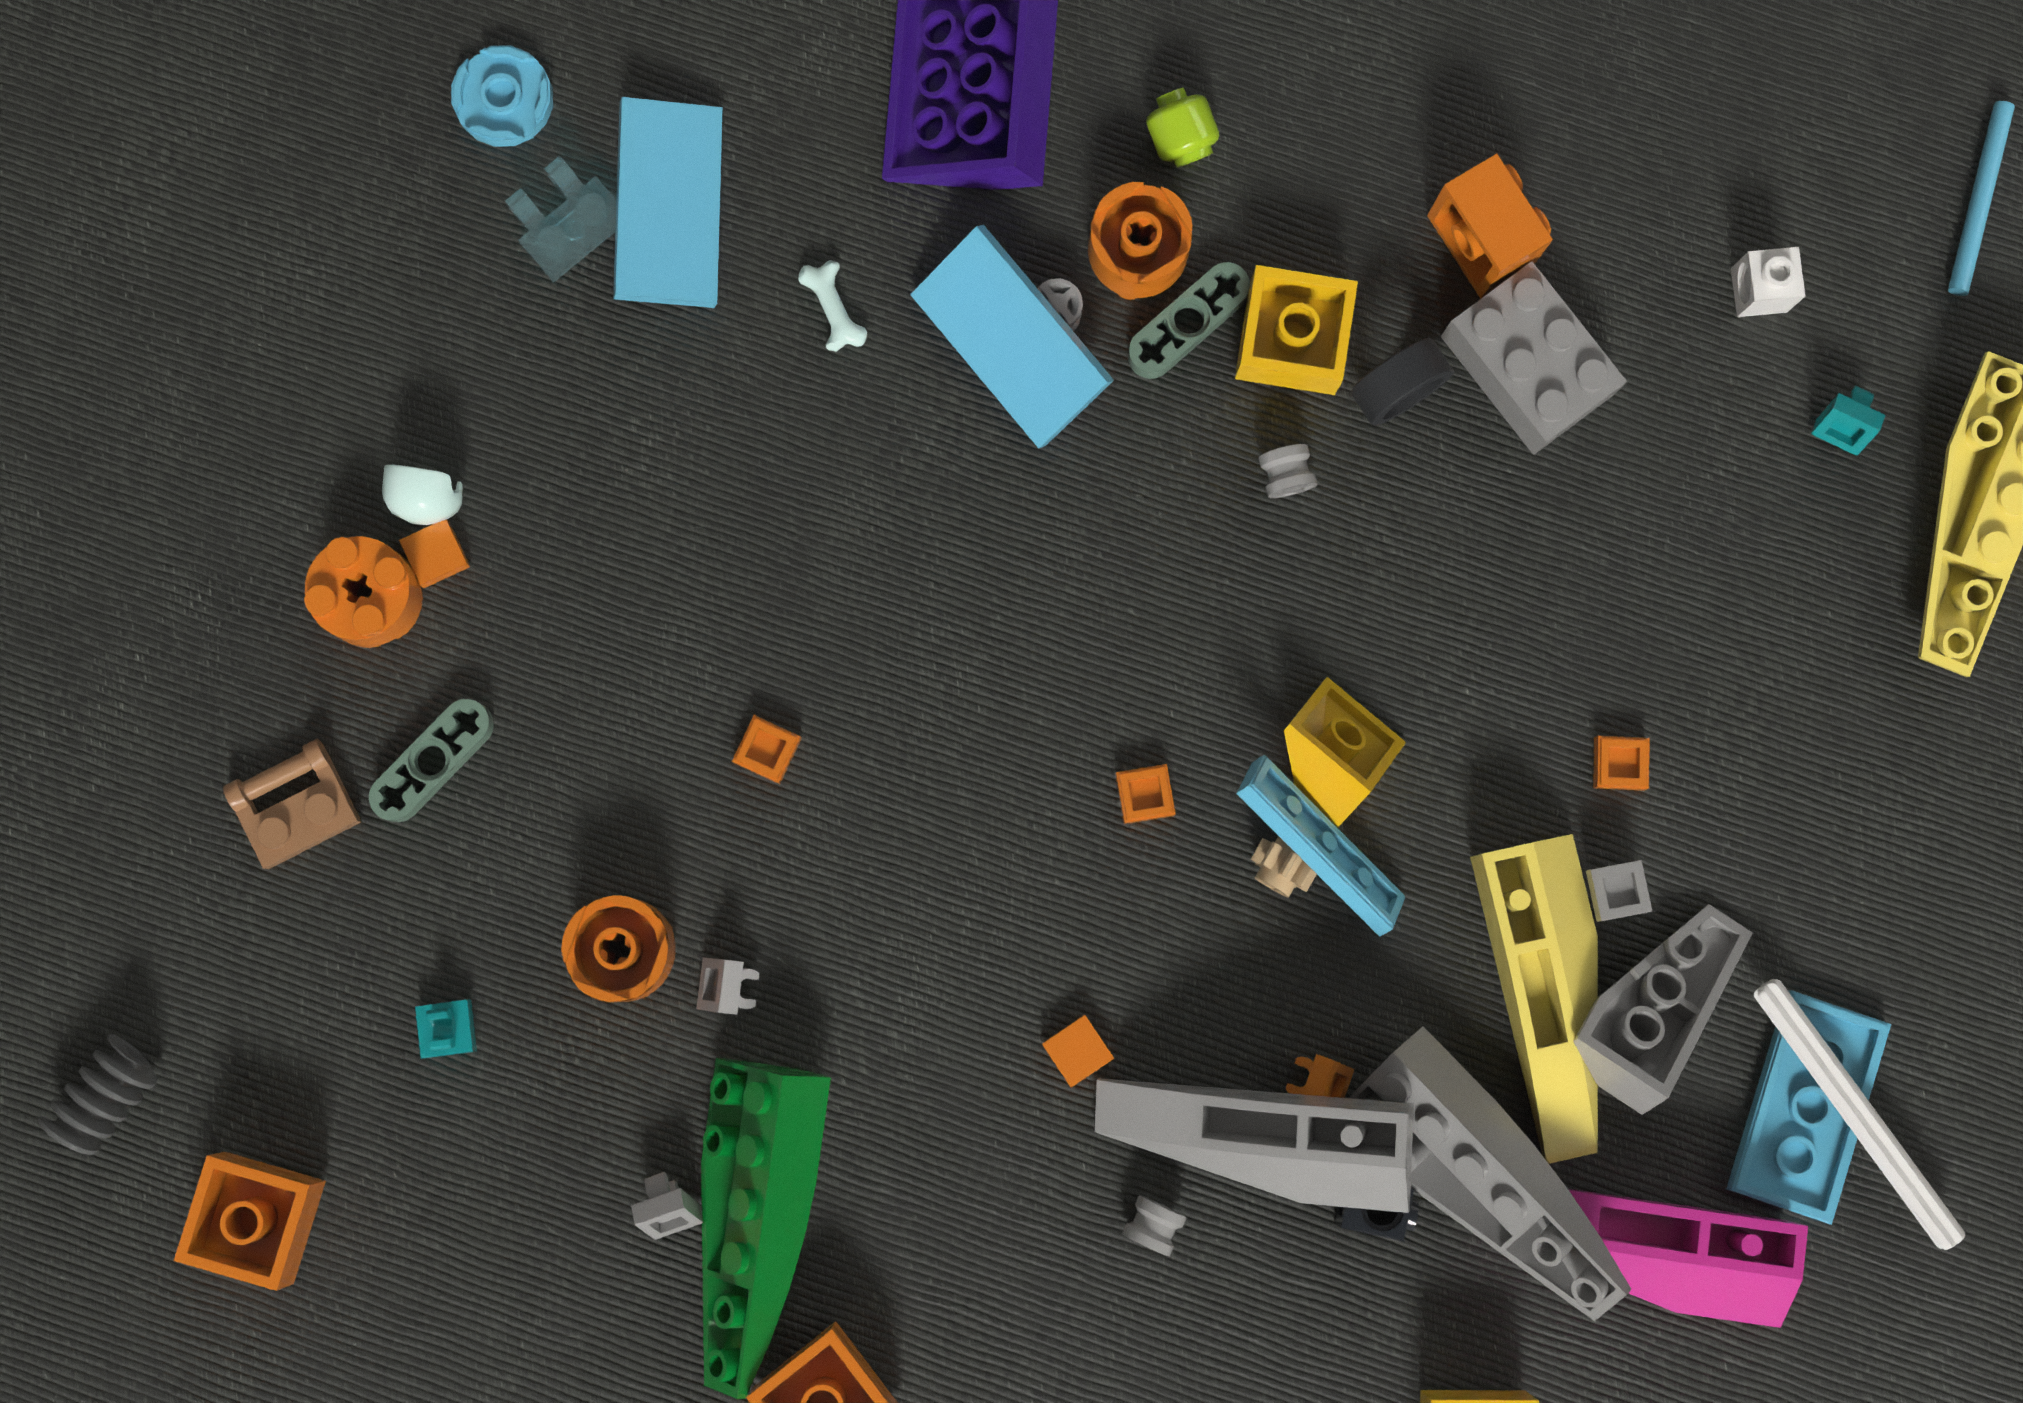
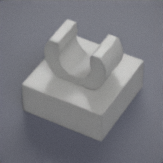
[1586,860,1652,922]
[696,957,759,1015]
[631,1172,703,1240]

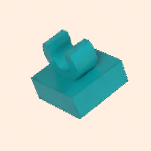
[1811,385,1885,456]
[415,999,477,1059]

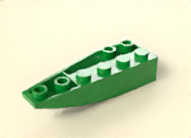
[701,1058,831,1399]

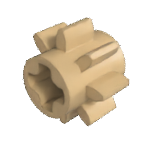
[1250,836,1317,898]

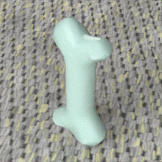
[798,260,867,352]

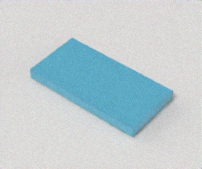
[613,97,723,308]
[910,225,1114,448]
[1726,990,1891,1225]

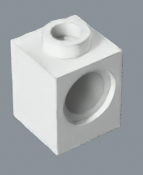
[1731,247,1806,317]

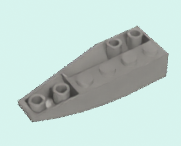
[1349,1026,1631,1321]
[1095,1078,1414,1213]

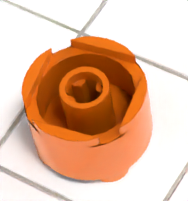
[1088,182,1192,300]
[304,536,423,648]
[561,895,676,1002]

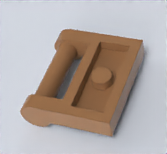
[223,738,362,869]

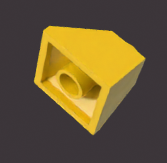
[1284,677,1406,828]

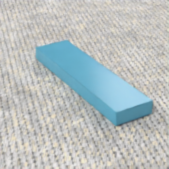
[1236,755,1405,937]

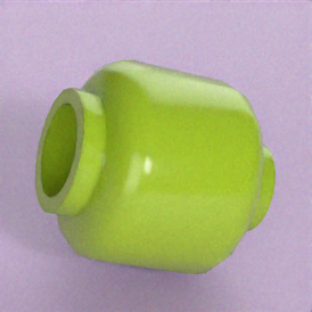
[1146,88,1220,168]

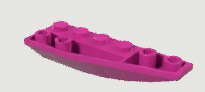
[1568,1189,1808,1328]

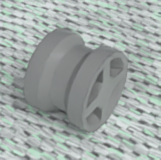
[1037,278,1083,331]
[1258,444,1318,498]
[1122,1195,1187,1256]

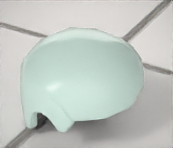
[382,465,463,525]

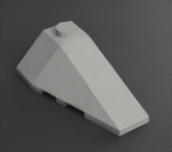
[1573,904,1753,1115]

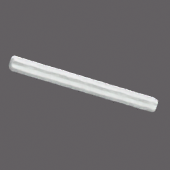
[1754,979,1965,1250]

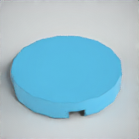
[451,45,553,147]

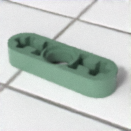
[1128,262,1250,379]
[369,699,494,822]

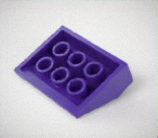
[882,0,1058,190]

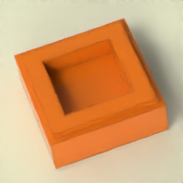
[399,519,470,588]
[732,715,802,784]
[1593,736,1650,791]
[1115,764,1176,824]
[1042,1015,1114,1088]

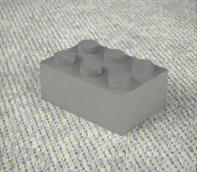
[1441,261,1627,455]

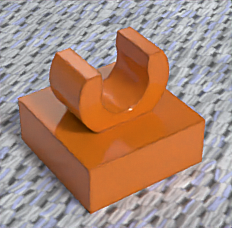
[1286,1054,1355,1098]

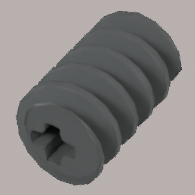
[37,1034,157,1155]

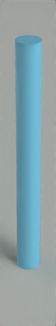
[1948,101,2015,296]

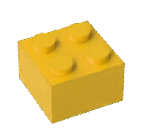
[1235,265,1358,395]

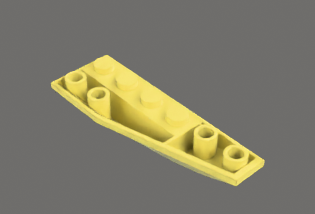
[1918,351,2023,677]
[1470,834,1598,1164]

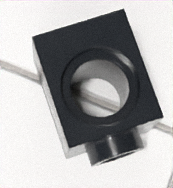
[1334,1188,1419,1242]

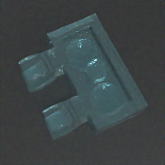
[505,156,616,283]

